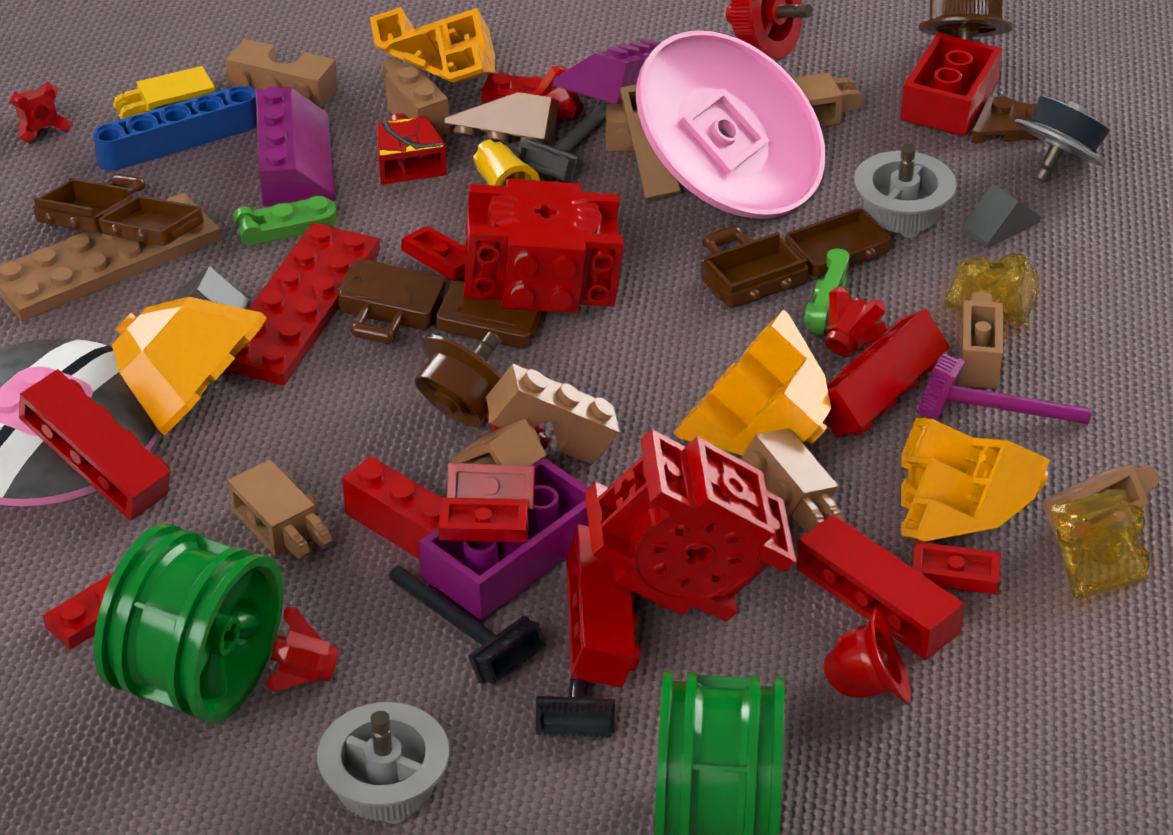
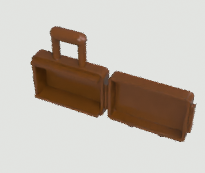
[33,174,204,246]
[701,208,892,308]
[338,259,544,349]

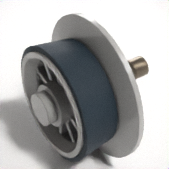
[1014,96,1110,182]

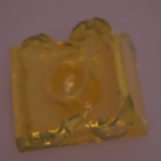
[944,254,1041,325]
[1050,489,1150,600]

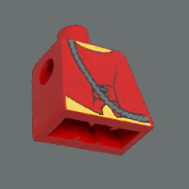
[377,113,447,185]

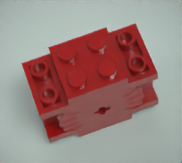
[463,178,624,313]
[585,429,796,622]

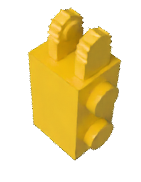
[112,66,215,119]

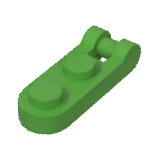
[233,196,337,245]
[804,248,849,336]

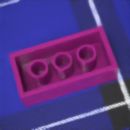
[419,457,589,621]

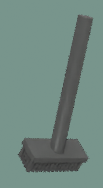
[517,101,606,182]

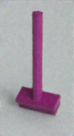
[916,353,1091,424]

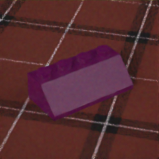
[552,39,660,104]
[256,86,335,206]

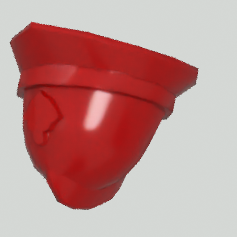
[823,608,911,705]

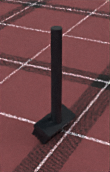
[389,565,547,684]
[536,677,615,738]

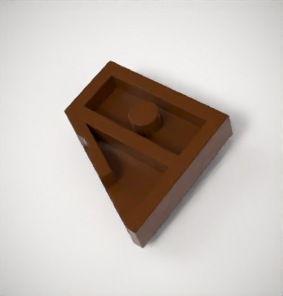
[971,95,1040,144]

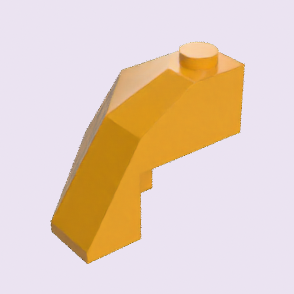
[370,7,495,83]
[112,297,267,435]
[673,310,831,456]
[901,418,1050,542]

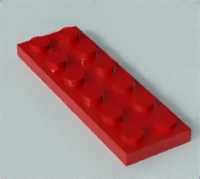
[224,223,380,386]

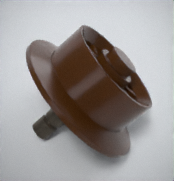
[414,332,502,427]

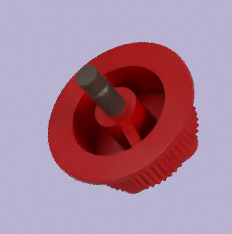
[726,0,812,59]

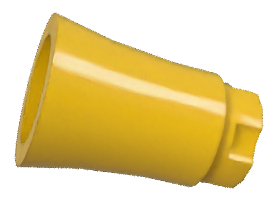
[473,139,540,186]

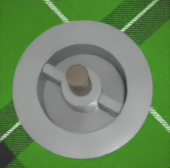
[854,144,956,238]
[317,702,449,824]

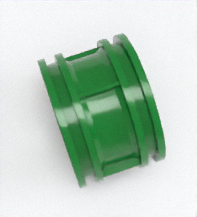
[94,523,283,723]
[654,671,785,835]

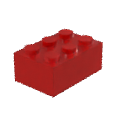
[900,33,1003,136]

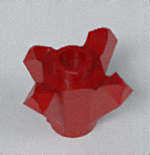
[531,66,584,118]
[9,82,73,144]
[824,287,888,357]
[265,607,339,692]

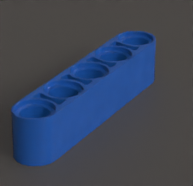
[93,85,257,171]

